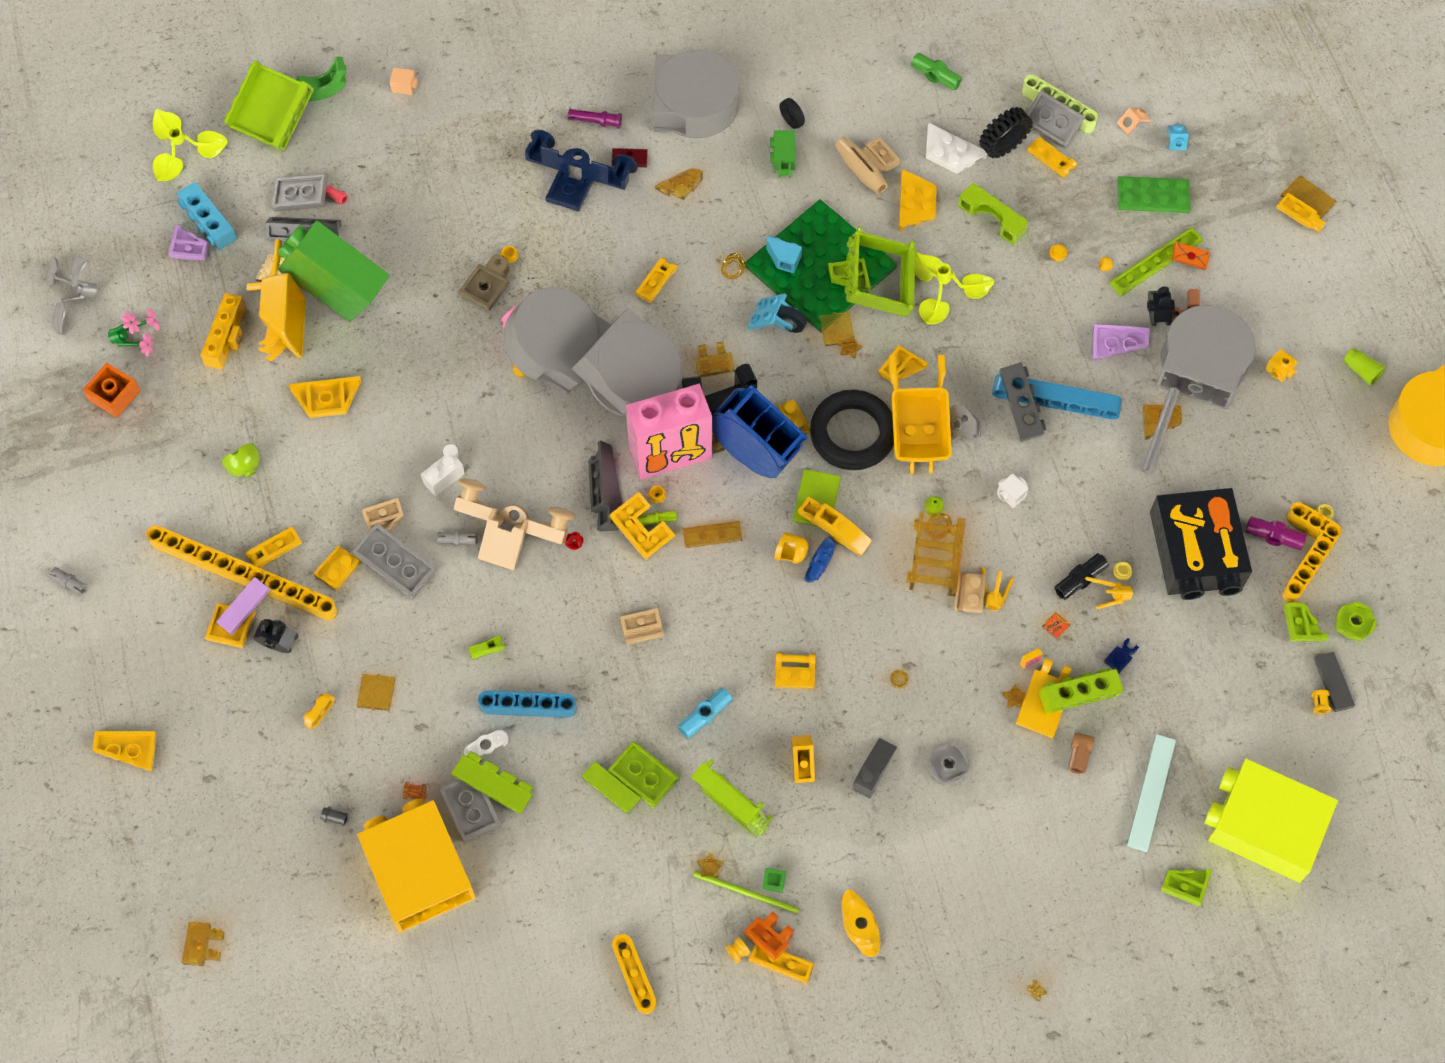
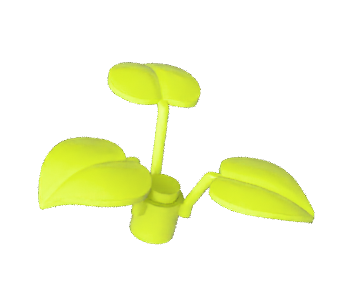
[152,109,228,181]
[915,253,995,325]

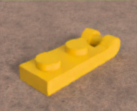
[1027,136,1077,177]
[635,257,678,304]
[245,526,302,569]

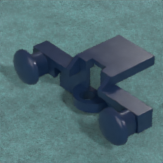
[525,129,638,211]

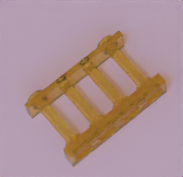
[906,512,966,597]

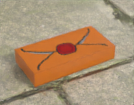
[1171,242,1210,270]

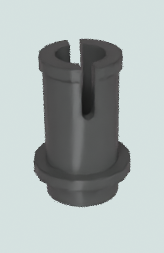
[320,806,348,826]

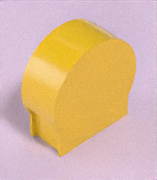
[1388,364,1445,466]

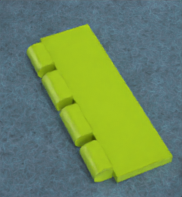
[451,751,533,815]

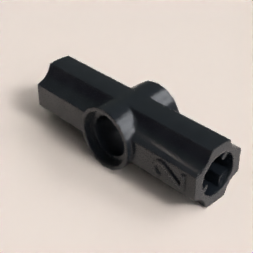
[1054,553,1109,600]

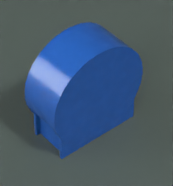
[712,385,808,478]

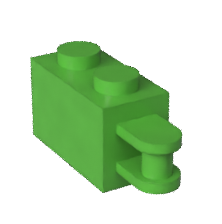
[770,130,796,177]

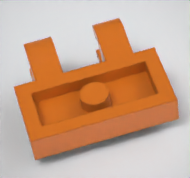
[744,912,794,961]

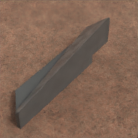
[588,440,622,532]

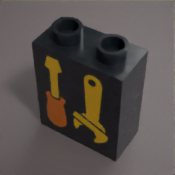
[1150,488,1252,600]

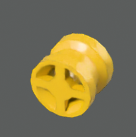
[725,937,750,964]

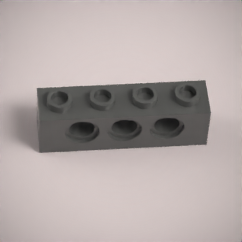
[999,362,1046,442]

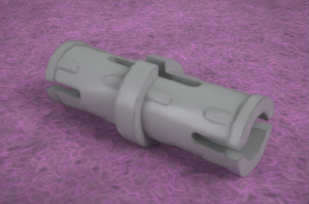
[437,531,477,546]
[49,567,88,596]

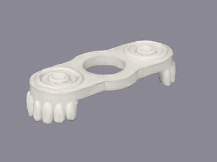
[464,730,509,756]

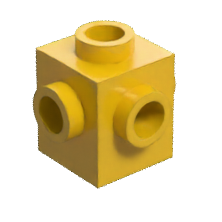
[1265,349,1298,382]

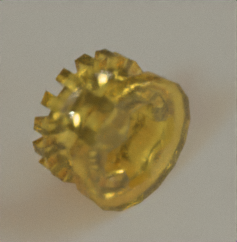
[890,670,908,689]
[1026,980,1047,1001]

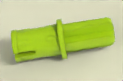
[639,510,677,526]

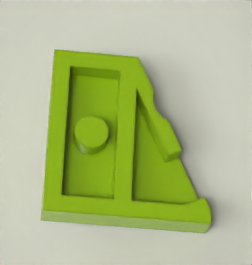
[1283,603,1329,642]
[1160,869,1212,907]

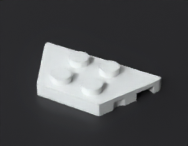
[926,123,988,174]

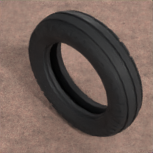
[810,390,894,470]

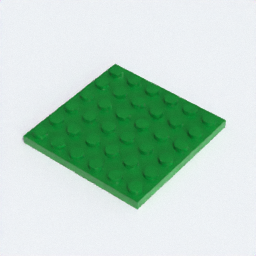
[744,199,897,333]

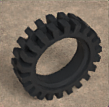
[979,107,1033,158]

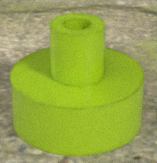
[924,496,944,517]

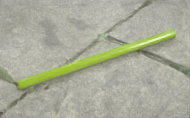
[693,871,800,914]

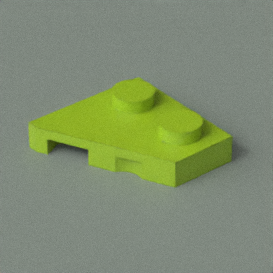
[828,258,871,292]

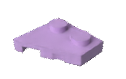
[168,225,209,261]

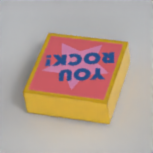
[1020,648,1043,669]

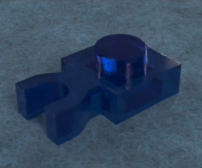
[1104,638,1139,674]

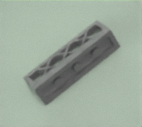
[265,217,341,241]

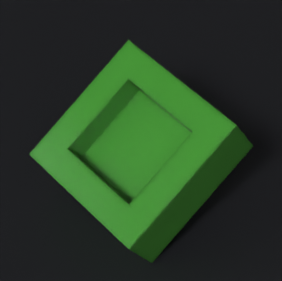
[762,868,786,893]

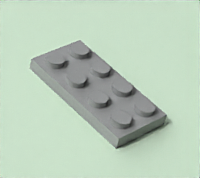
[352,523,437,599]

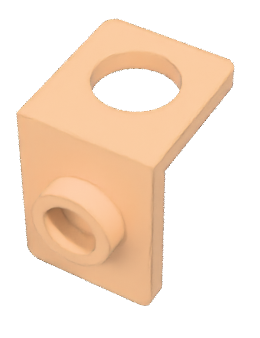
[1117,108,1151,134]

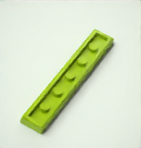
[1109,227,1203,297]

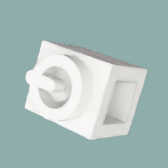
[997,474,1029,508]

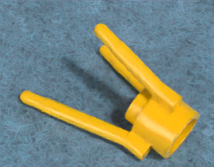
[982,567,1014,610]
[1085,577,1133,609]

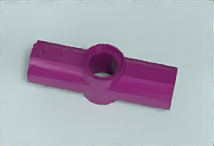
[1245,516,1307,551]

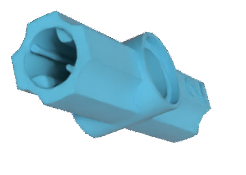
[677,687,733,739]

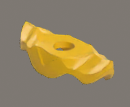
[841,889,881,957]

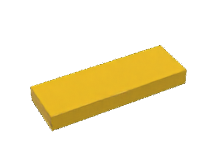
[749,944,815,984]

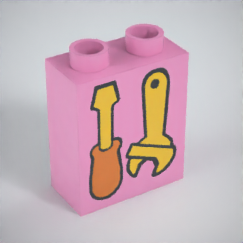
[626,384,712,480]

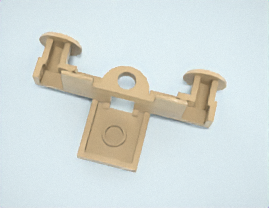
[454,478,575,570]

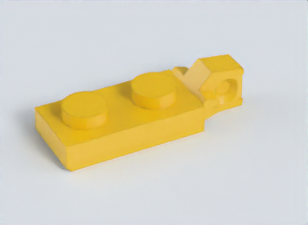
[1276,193,1325,232]

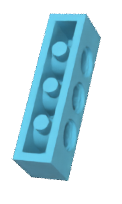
[177,182,237,250]

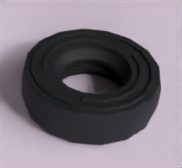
[779,98,805,129]

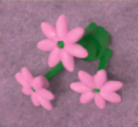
[108,308,159,357]

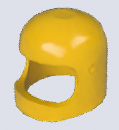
[774,532,808,564]

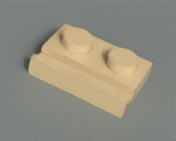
[954,573,987,613]
[620,608,664,645]

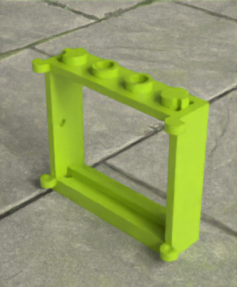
[845,226,916,317]

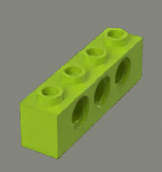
[1038,668,1124,714]

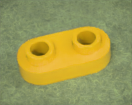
[304,692,335,729]

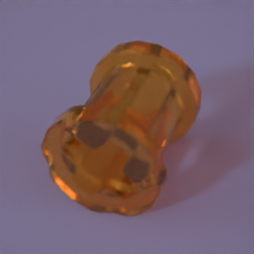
[403,781,427,800]

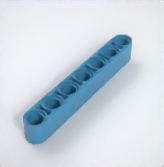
[992,374,1122,419]

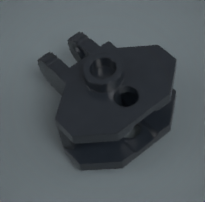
[1147,286,1175,326]
[253,619,298,653]

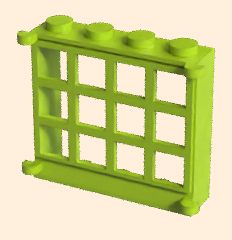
[691,759,773,837]

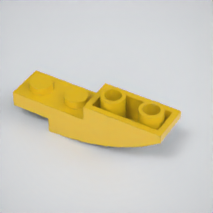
[798,496,872,556]

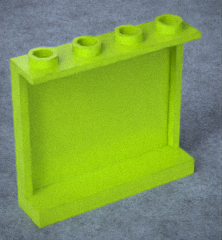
[224,60,314,152]

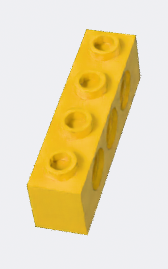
[200,293,246,370]

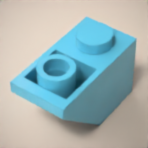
[766,236,802,274]

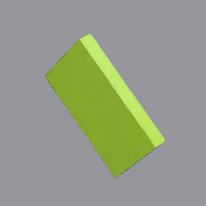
[792,469,841,527]
[607,741,680,809]

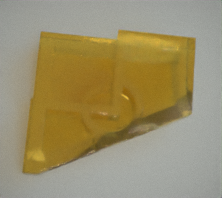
[655,168,703,200]

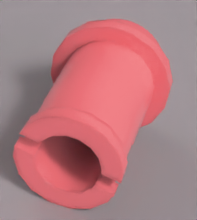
[326,185,348,205]

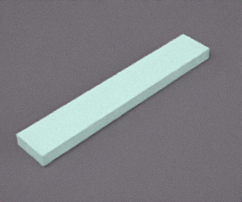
[1127,734,1176,852]

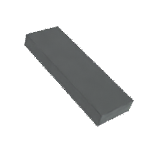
[1314,652,1355,712]

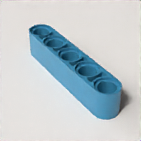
[478,691,577,718]

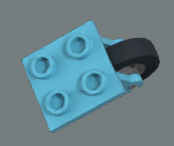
[747,293,807,333]

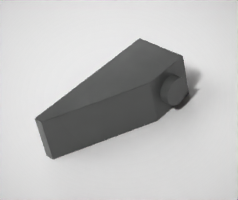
[852,738,897,798]

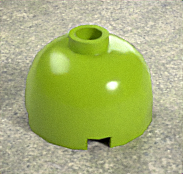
[221,443,260,478]

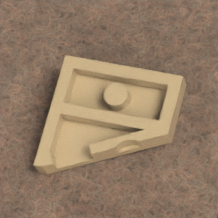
[362,498,404,532]

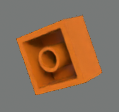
[83,362,141,418]

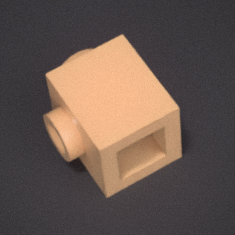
[390,68,418,95]

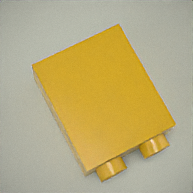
[357,799,476,933]

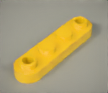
[612,934,656,1014]

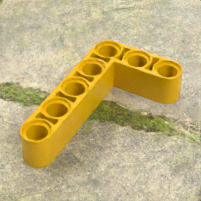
[1282,502,1342,603]

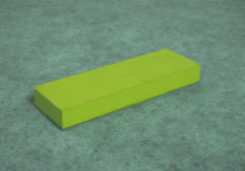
[582,761,641,815]

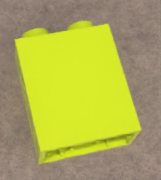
[1204,759,1338,883]

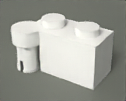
[421,444,465,496]

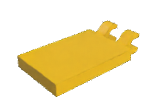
[1015,658,1072,739]

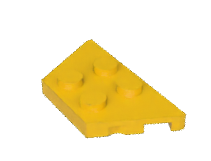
[899,170,937,231]
[289,376,362,418]

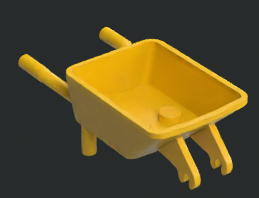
[247,239,306,361]
[888,355,952,474]

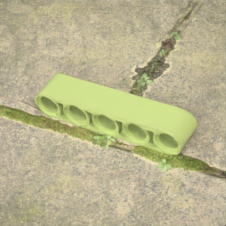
[1022,75,1098,133]

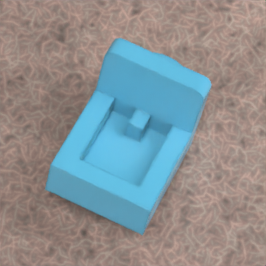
[1167,124,1189,150]

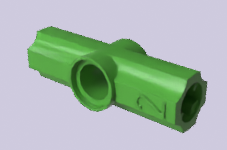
[911,53,962,90]

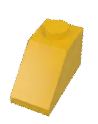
[791,735,815,783]

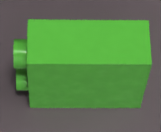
[277,220,390,322]

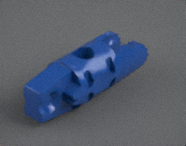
[804,537,837,583]

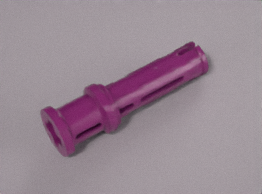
[568,109,622,129]

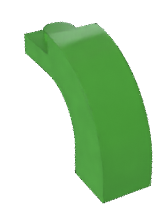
[296,56,347,101]

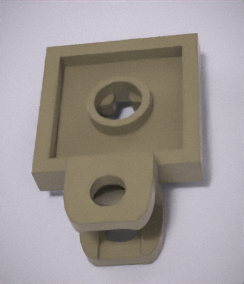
[459,254,510,311]

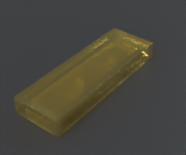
[683,521,742,548]

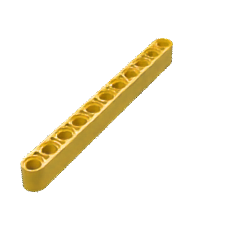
[146,525,338,621]

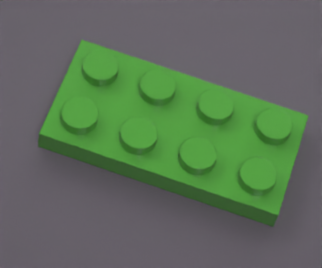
[1117,176,1191,213]

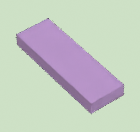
[216,577,270,635]

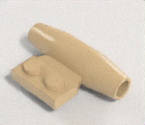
[835,137,900,194]

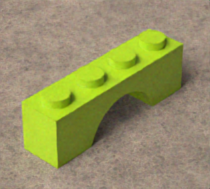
[958,182,1029,245]

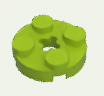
[1335,602,1376,642]

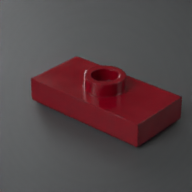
[611,148,648,168]

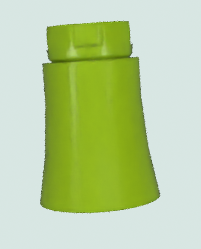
[1343,348,1387,387]

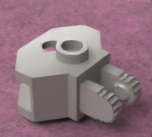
[949,405,981,445]

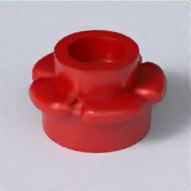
[565,532,584,550]

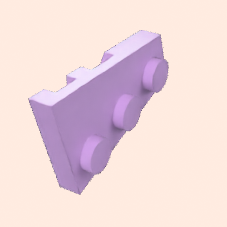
[1092,324,1149,361]

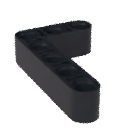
[705,364,757,415]

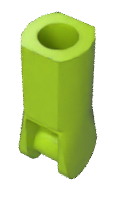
[468,636,506,660]

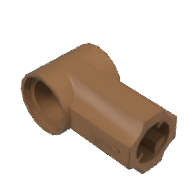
[1068,732,1095,774]

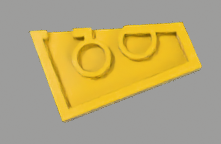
[92,731,157,772]

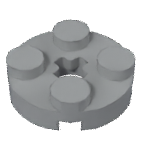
[928,744,969,785]

